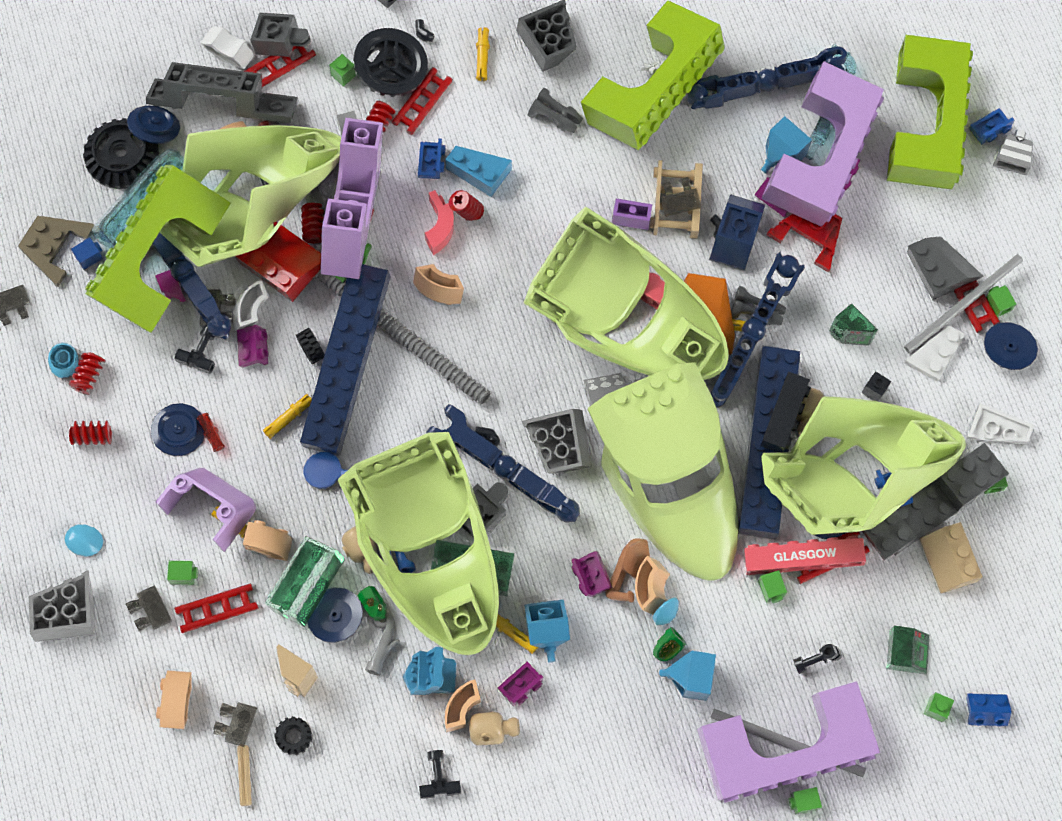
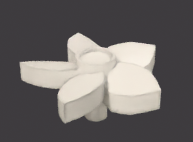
[641,62,660,75]

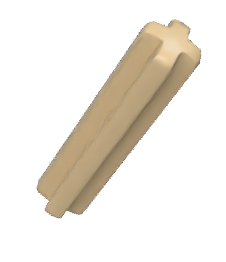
[237,745,252,806]

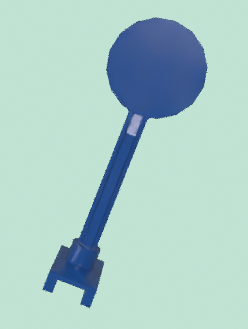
[303,452,348,489]

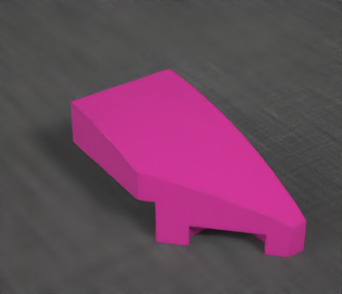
[155,270,186,302]

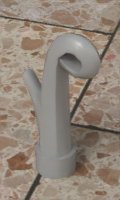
[365,612,400,676]

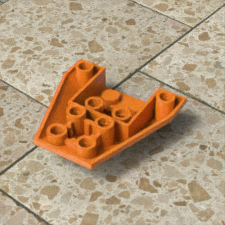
[684,273,735,355]

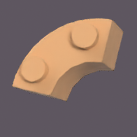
[413,264,464,305]
[243,520,293,561]
[635,556,670,615]
[156,670,192,729]
[445,679,481,733]

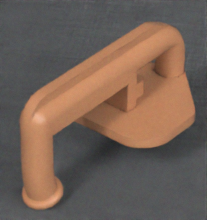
[605,538,650,603]

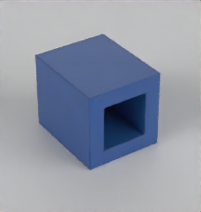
[71,238,103,270]

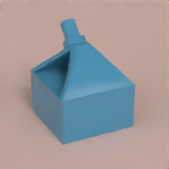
[761,116,812,173]
[524,600,570,663]
[659,650,716,701]

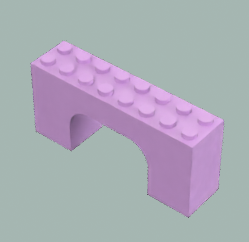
[761,62,884,227]
[321,118,383,279]
[697,681,880,803]

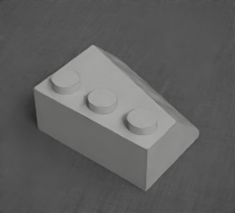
[522,409,592,474]
[29,570,95,642]

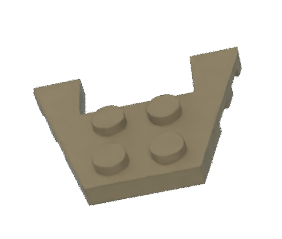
[18,216,96,287]

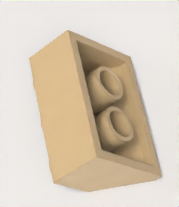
[919,522,982,594]
[276,644,318,697]

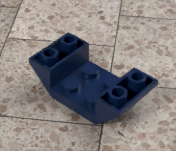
[709,194,765,271]

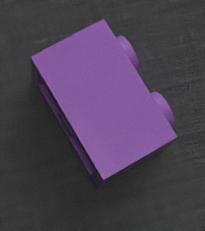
[612,198,653,230]

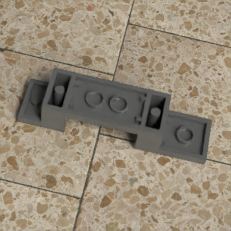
[146,62,298,123]
[862,443,1009,561]

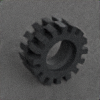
[296,328,325,365]
[274,716,312,755]

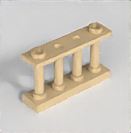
[650,160,703,239]

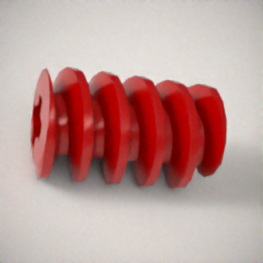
[366,101,395,137]
[449,190,484,221]
[301,202,325,244]
[68,352,106,395]
[69,420,112,445]

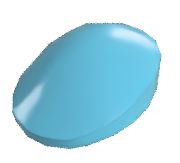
[48,343,79,378]
[65,524,103,557]
[652,597,679,625]

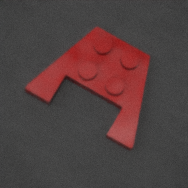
[767,214,843,272]

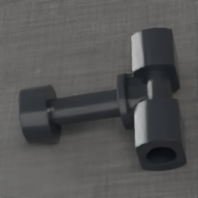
[174,326,215,374]
[793,644,842,674]
[419,750,461,800]

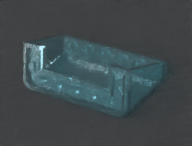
[92,149,184,248]

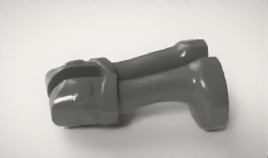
[527,88,583,133]
[731,286,786,325]

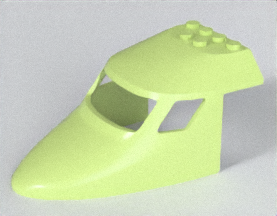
[160,125,341,267]
[524,207,728,380]
[587,362,739,580]
[762,396,966,535]
[338,432,499,655]

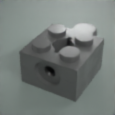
[250,12,311,57]
[462,482,508,538]

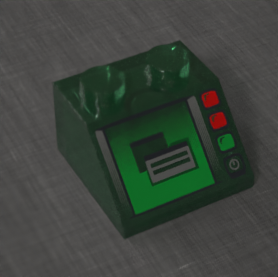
[829,303,878,346]
[886,625,930,674]

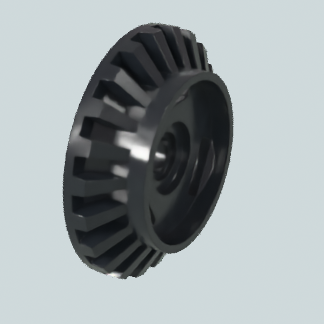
[353,28,428,97]
[83,118,160,189]

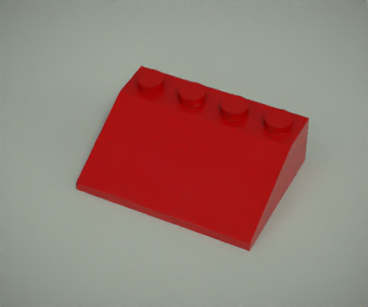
[234,221,321,302]

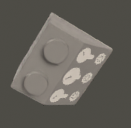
[583,373,626,407]

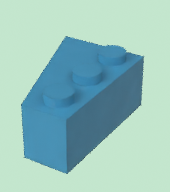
[445,146,512,197]

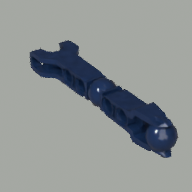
[685,46,847,109]
[152,232,231,340]
[710,252,805,408]
[426,404,580,523]

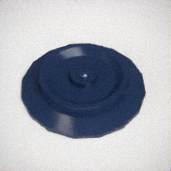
[127,105,181,144]
[983,322,1038,370]
[151,403,206,456]
[306,587,363,643]

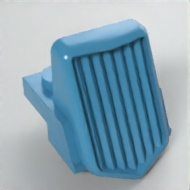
[403,647,456,695]

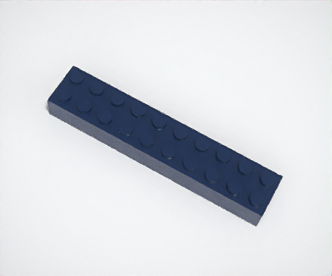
[300,264,391,456]
[738,346,800,540]

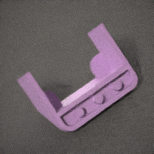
[156,468,256,552]

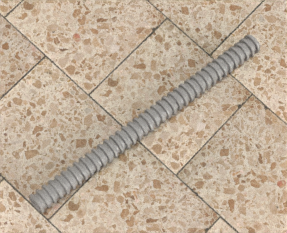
[315,270,490,405]

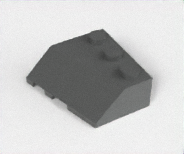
[516,0,577,72]
[907,236,984,301]

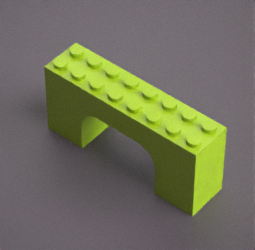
[581,0,725,150]
[886,34,973,190]
[85,165,231,333]

